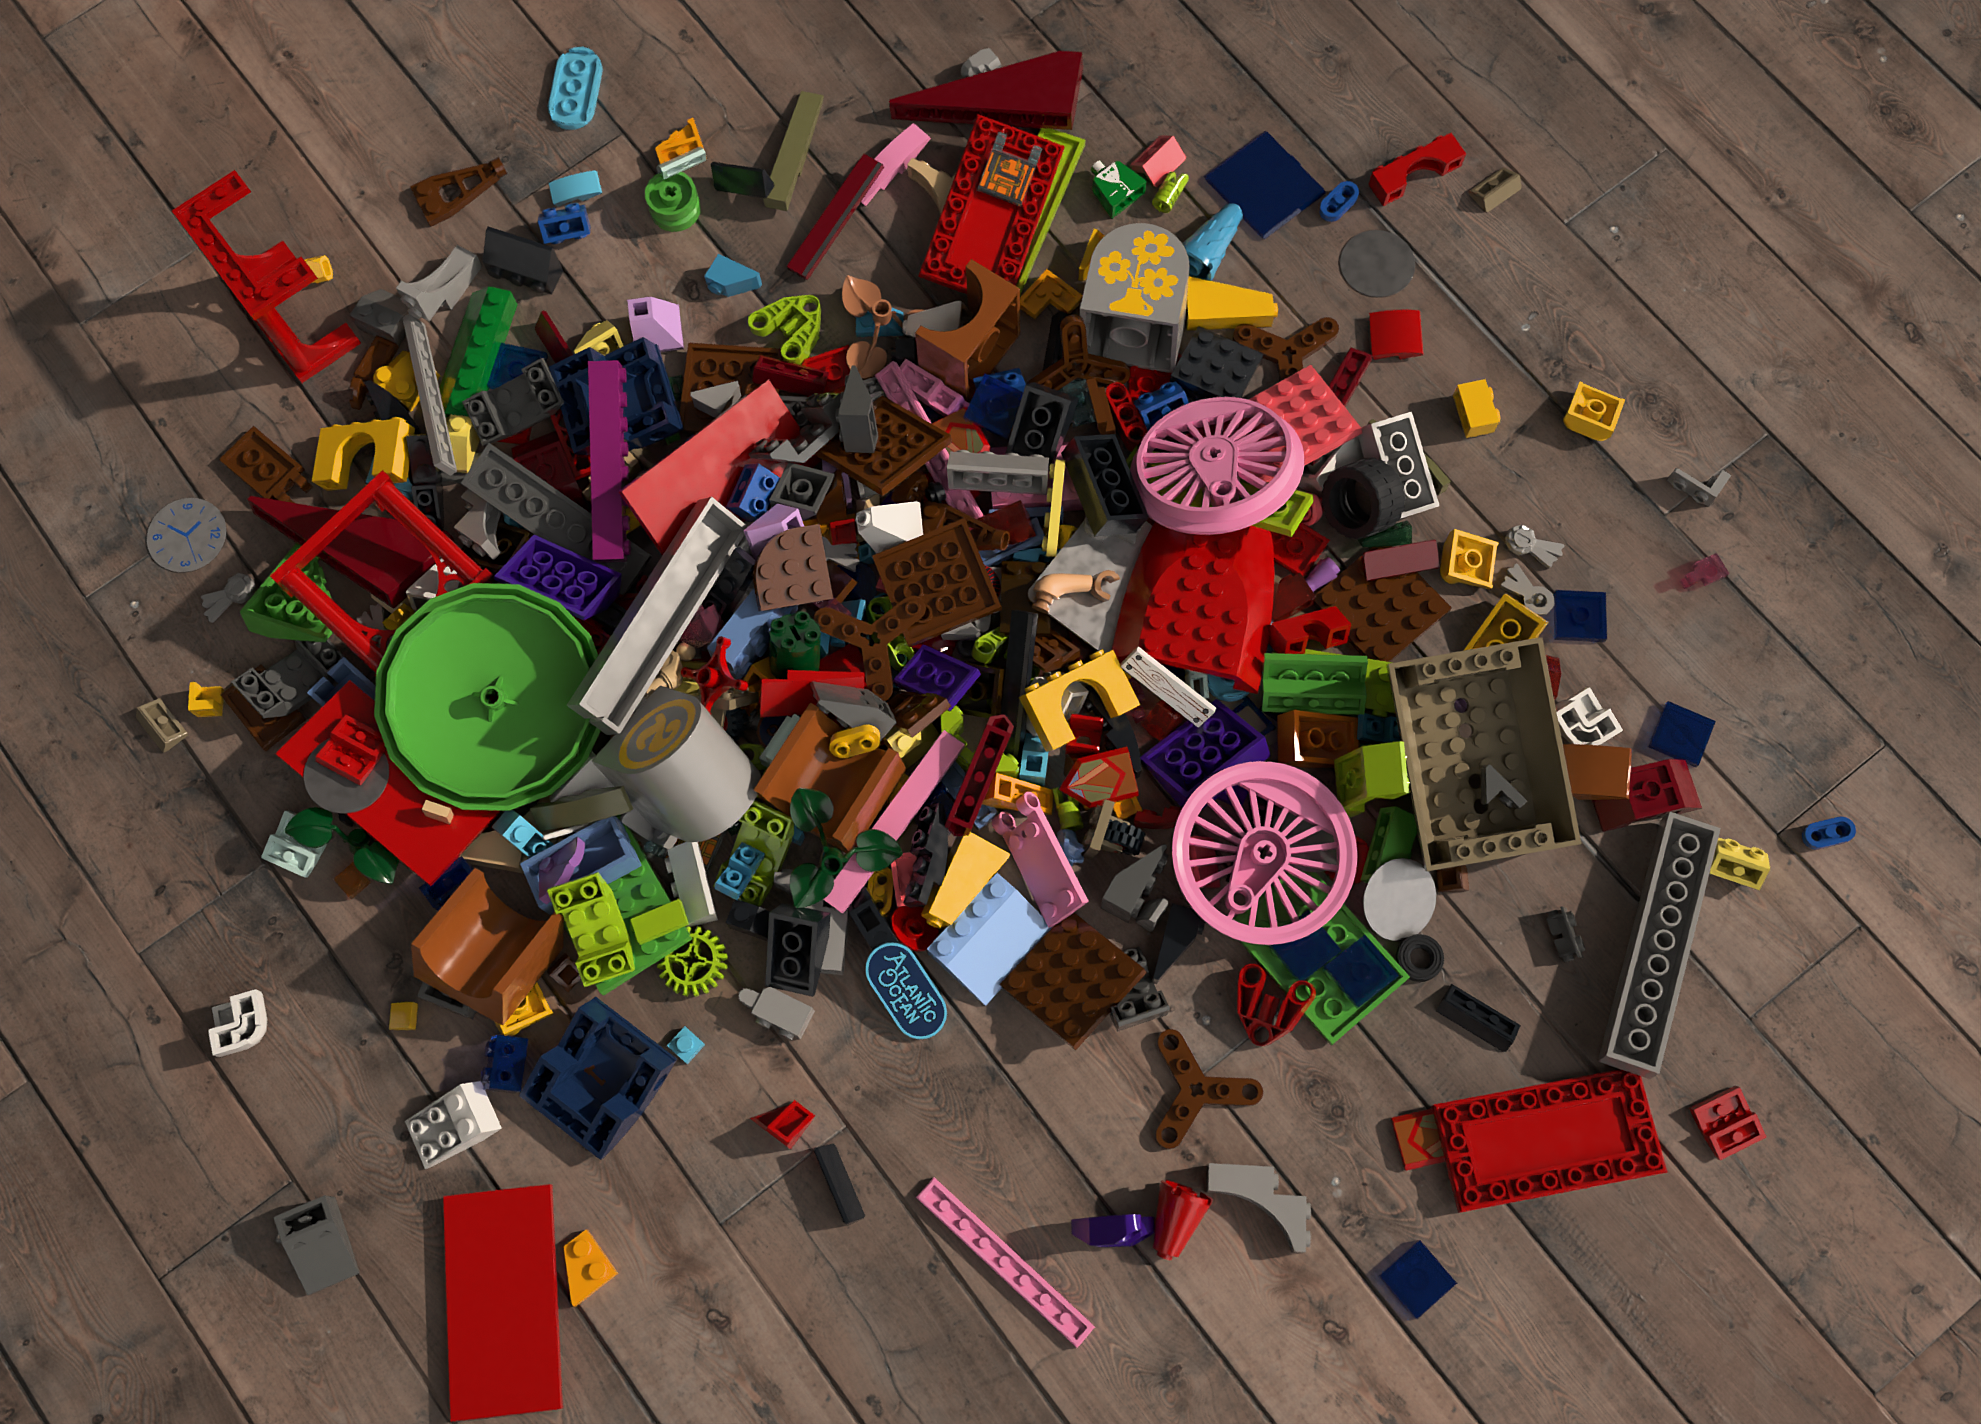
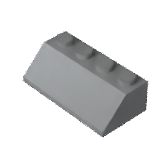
[1358,412,1439,519]
[947,450,1049,495]

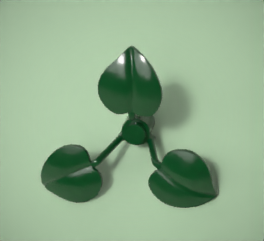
[790,787,902,908]
[285,807,399,884]

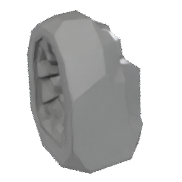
[961,48,1001,78]

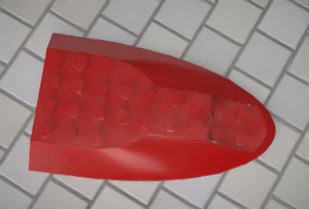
[1111,522,1275,694]

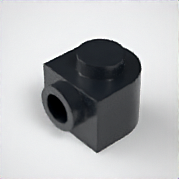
[891,336,917,367]

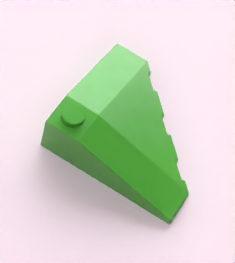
[240,543,333,642]

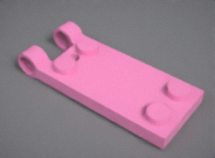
[992,792,1089,928]

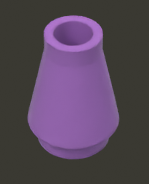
[1303,557,1340,593]

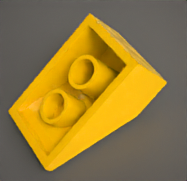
[1463,594,1549,651]

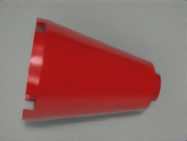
[1153,1180,1213,1260]

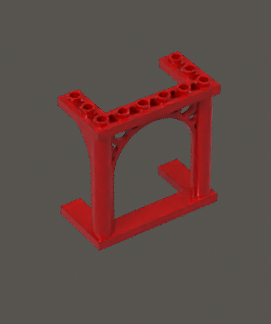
[172,170,361,383]
[270,470,497,676]

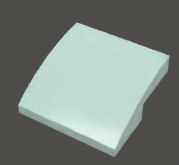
[657,146,706,179]
[759,714,801,767]
[261,810,333,878]

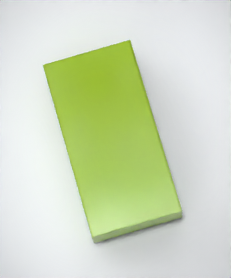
[631,899,689,945]

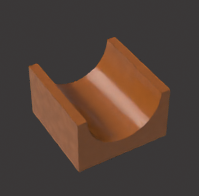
[915,259,1020,403]
[754,703,907,853]
[411,868,564,1026]

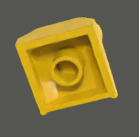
[373,351,440,412]
[1563,381,1625,441]
[1440,529,1499,589]
[494,983,553,1037]

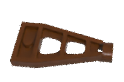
[410,157,507,227]
[921,500,1010,551]
[885,690,951,738]

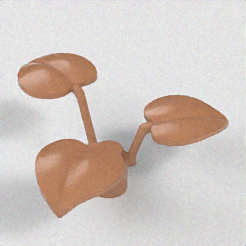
[842,275,924,379]

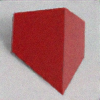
[749,1100,815,1150]

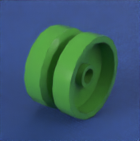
[645,172,701,232]

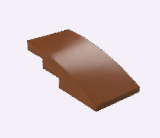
[1563,744,1632,800]

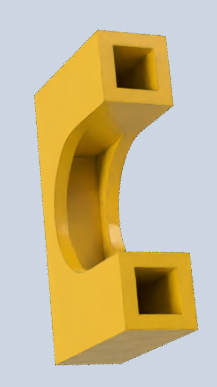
[312,417,415,491]
[1019,649,1140,752]

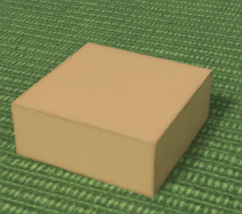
[422,800,454,824]

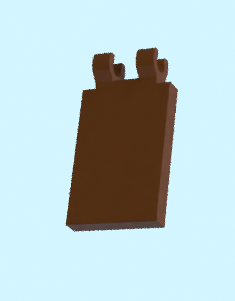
[219,426,313,503]

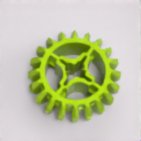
[657,926,728,997]

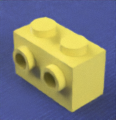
[1709,837,1770,890]

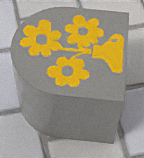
[1080,223,1189,373]

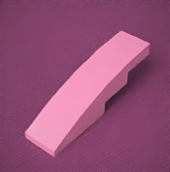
[861,123,931,206]
[900,359,986,424]

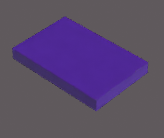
[893,644,981,712]

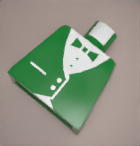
[1090,161,1146,219]

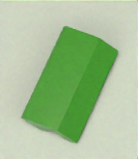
[1262,653,1368,715]

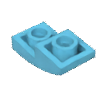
[549,171,602,207]

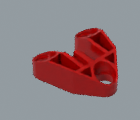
[1237,964,1316,1047]

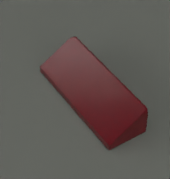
[535,310,573,363]
[752,355,829,396]
[1361,539,1440,582]

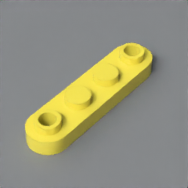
[1042,459,1065,557]

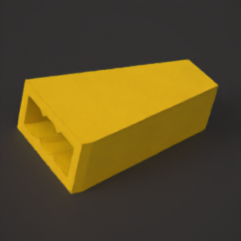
[1186,277,1278,331]
[920,832,1010,928]

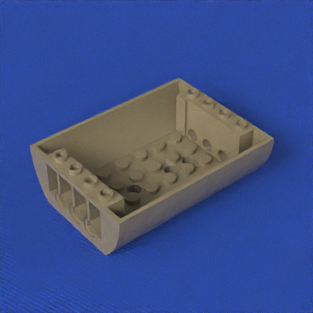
[1386,637,1581,871]

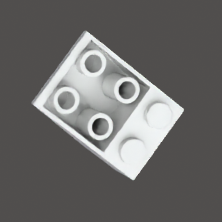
[405,1081,502,1169]

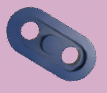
[1319,181,1359,222]
[1802,817,1856,850]

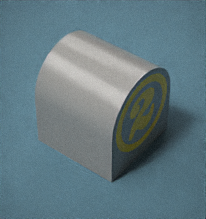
[592,686,761,842]

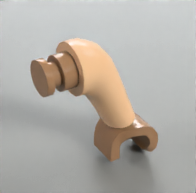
[1031,570,1120,613]

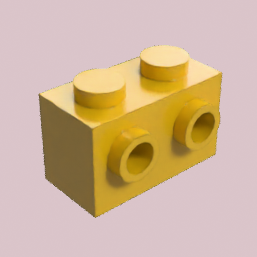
[1453,379,1500,438]

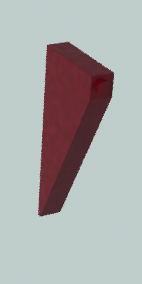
[889,51,1083,130]
[247,496,454,609]

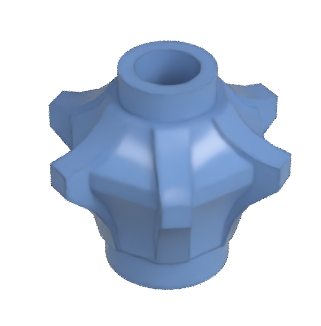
[1056,829,1085,867]

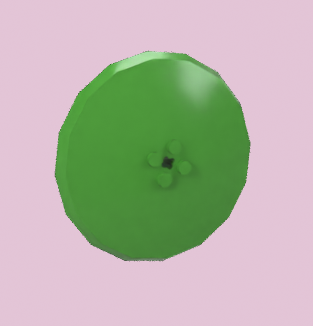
[374,583,601,811]

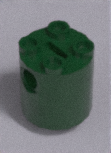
[769,611,821,679]

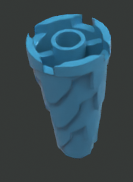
[1182,203,1243,281]

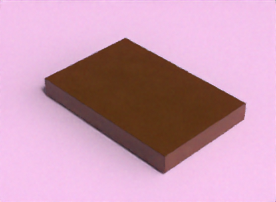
[220,664,306,751]

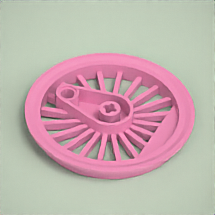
[1130,397,1304,535]
[1172,761,1357,945]

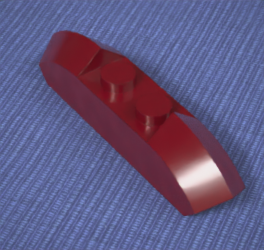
[945,714,1014,836]

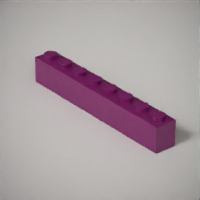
[588,360,631,563]

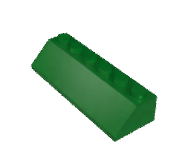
[439,286,518,418]

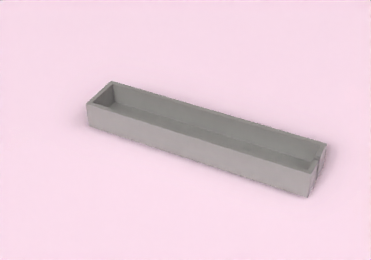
[567,497,748,735]

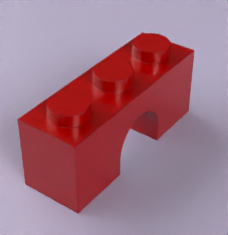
[1268,606,1351,654]

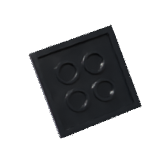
[1170,326,1264,398]

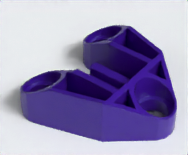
[1071,1214,1155,1247]

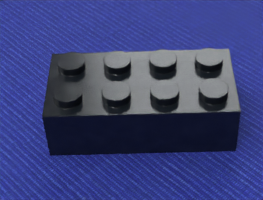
[1061,434,1149,537]

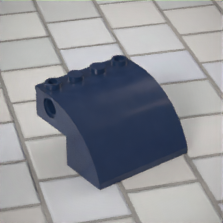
[549,337,684,456]
[519,996,677,1160]

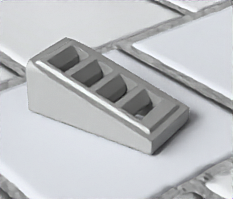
[1135,898,1168,932]

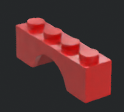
[1369,133,1466,206]

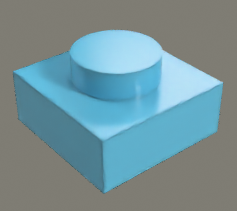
[667,1026,705,1064]

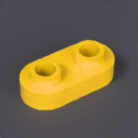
[829,725,880,758]
[867,867,894,917]

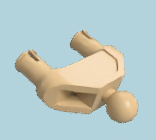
[644,642,696,699]

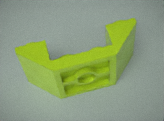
[941,705,1019,779]
[1334,741,1409,818]
[713,800,794,907]
[547,872,635,987]

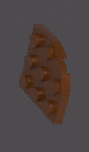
[753,524,833,612]

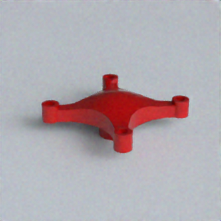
[681,636,748,715]

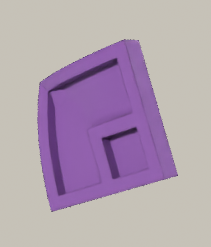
[539,837,585,905]

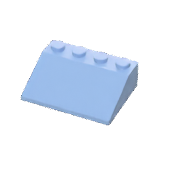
[927,873,1052,1006]

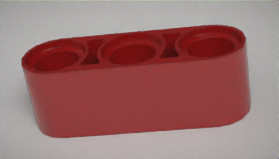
[1106,382,1147,452]

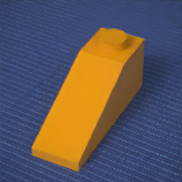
[982,773,1053,815]

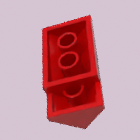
[759,670,864,717]

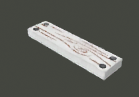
[1121,647,1216,728]

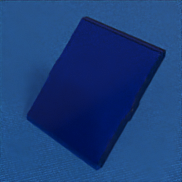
[1204,131,1326,239]

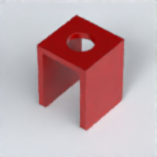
[1065,714,1103,757]

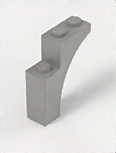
[396,245,482,321]
[454,489,502,560]
[774,869,850,975]
[1206,1163,1311,1253]

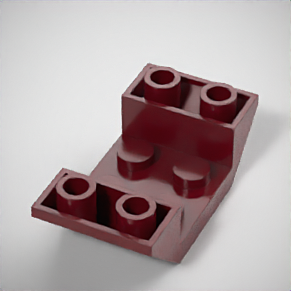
[511,431,590,512]
[1592,759,1702,832]

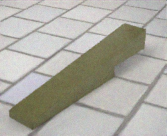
[763,91,824,211]

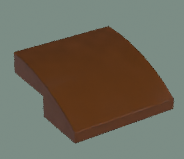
[1086,378,1116,435]
[1033,628,1080,672]

